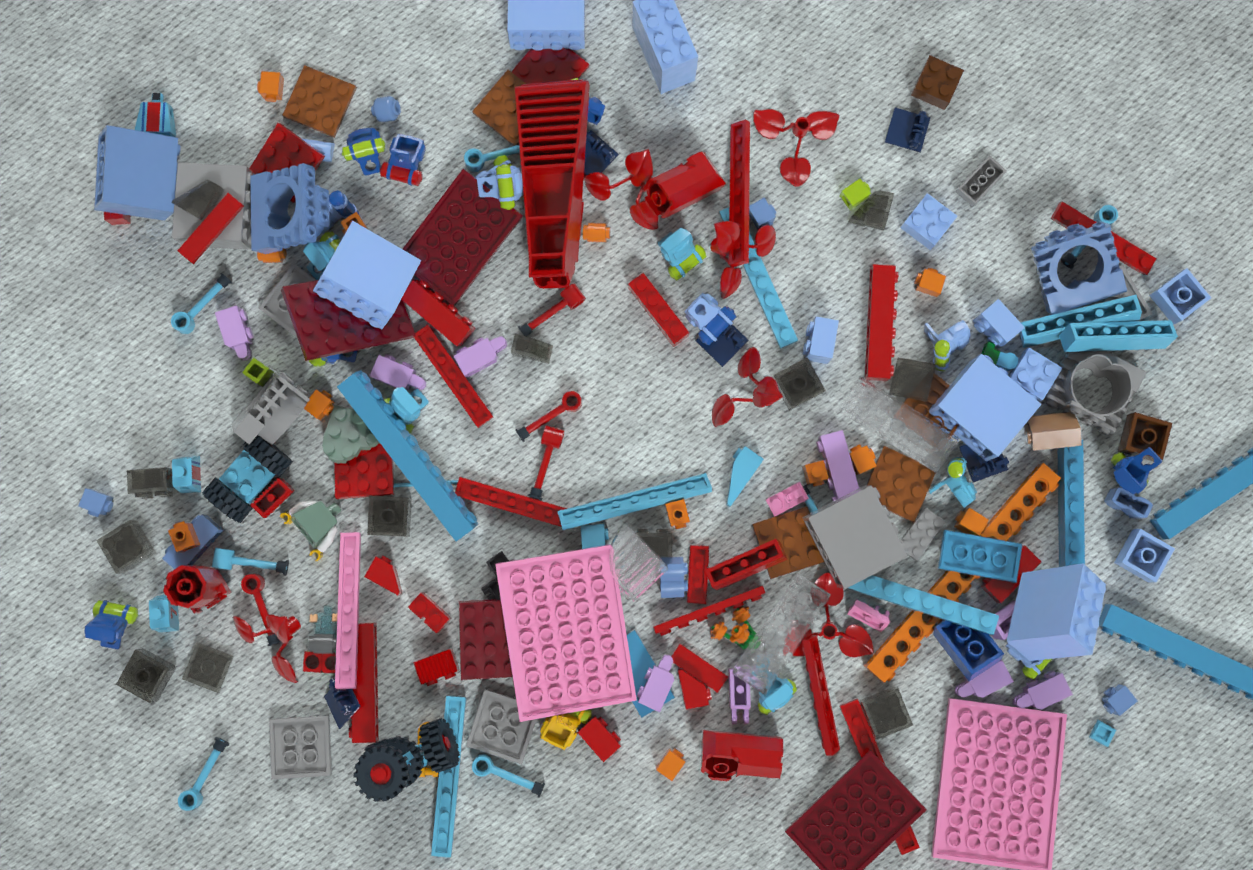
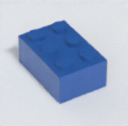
[933,620,1004,682]

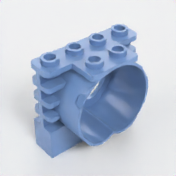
[250,163,330,254]
[1031,222,1127,315]

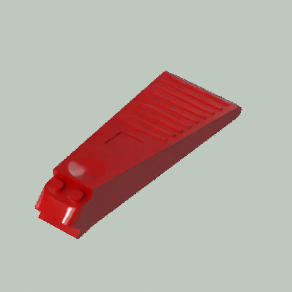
[515,79,590,289]

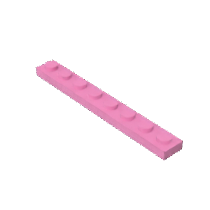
[335,532,361,689]

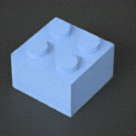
[900,193,957,250]
[1149,268,1211,325]
[973,299,1025,349]
[802,317,839,364]
[1008,348,1062,402]
[1114,529,1175,582]

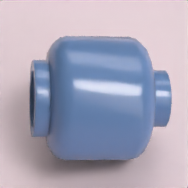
[371,96,401,122]

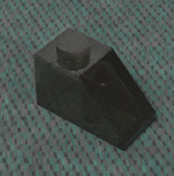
[510,334,553,364]

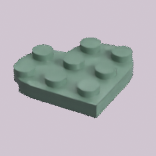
[322,405,380,463]

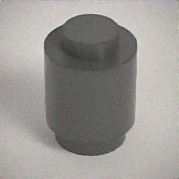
[308,634,337,654]

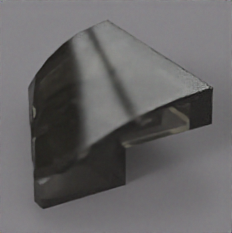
[171,180,224,220]
[848,191,894,231]

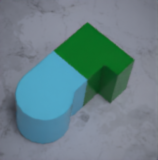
[981,342,1018,371]

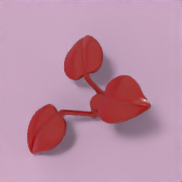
[753,109,840,187]
[584,149,659,230]
[710,221,776,299]
[712,347,783,427]
[784,573,874,657]
[232,614,301,683]

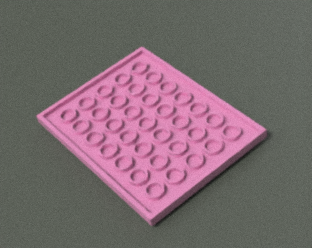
[495,544,637,722]
[931,698,1067,870]

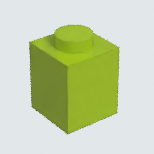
[839,179,871,210]
[242,357,274,387]

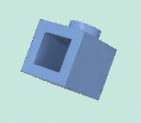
[749,197,776,230]
[78,488,113,517]
[1101,684,1138,716]

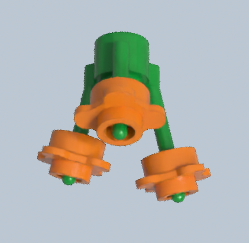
[710,606,761,653]

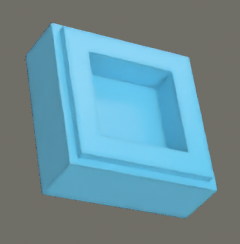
[1089,720,1116,747]

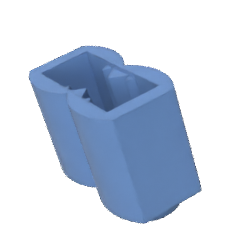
[1104,487,1153,519]
[660,557,688,598]

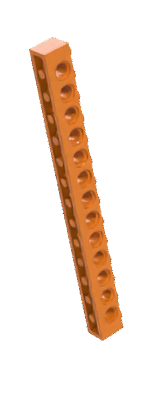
[864,463,1061,683]

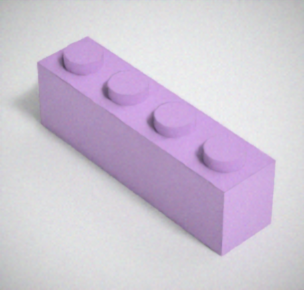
[816,430,859,502]

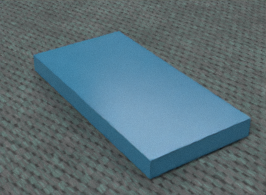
[937,530,1022,583]
[627,630,675,718]

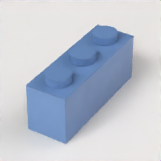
[162,514,224,569]

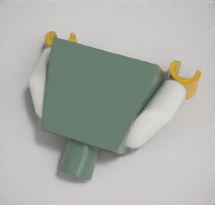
[280,501,341,561]

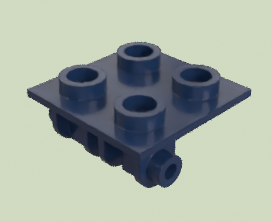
[885,107,931,153]
[584,130,619,175]
[695,324,749,367]
[959,445,1009,483]
[324,678,361,729]

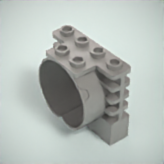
[1043,351,1147,436]
[231,372,310,445]

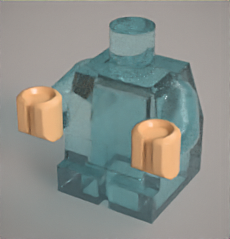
[309,605,338,638]

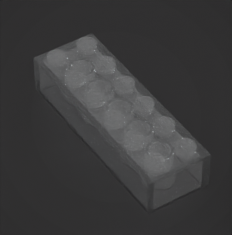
[837,376,959,473]
[732,573,831,696]

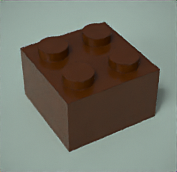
[911,55,964,110]
[1118,412,1173,462]

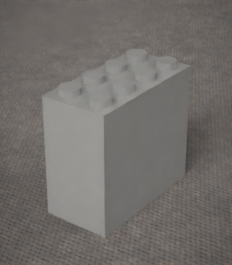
[172,163,255,250]
[802,485,908,589]

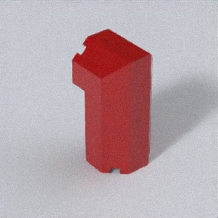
[643,151,726,219]
[163,565,232,614]
[701,730,784,781]

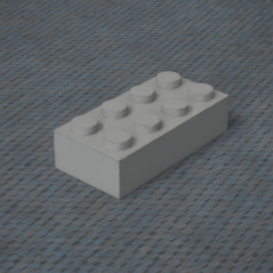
[955,155,1007,207]
[900,508,946,561]

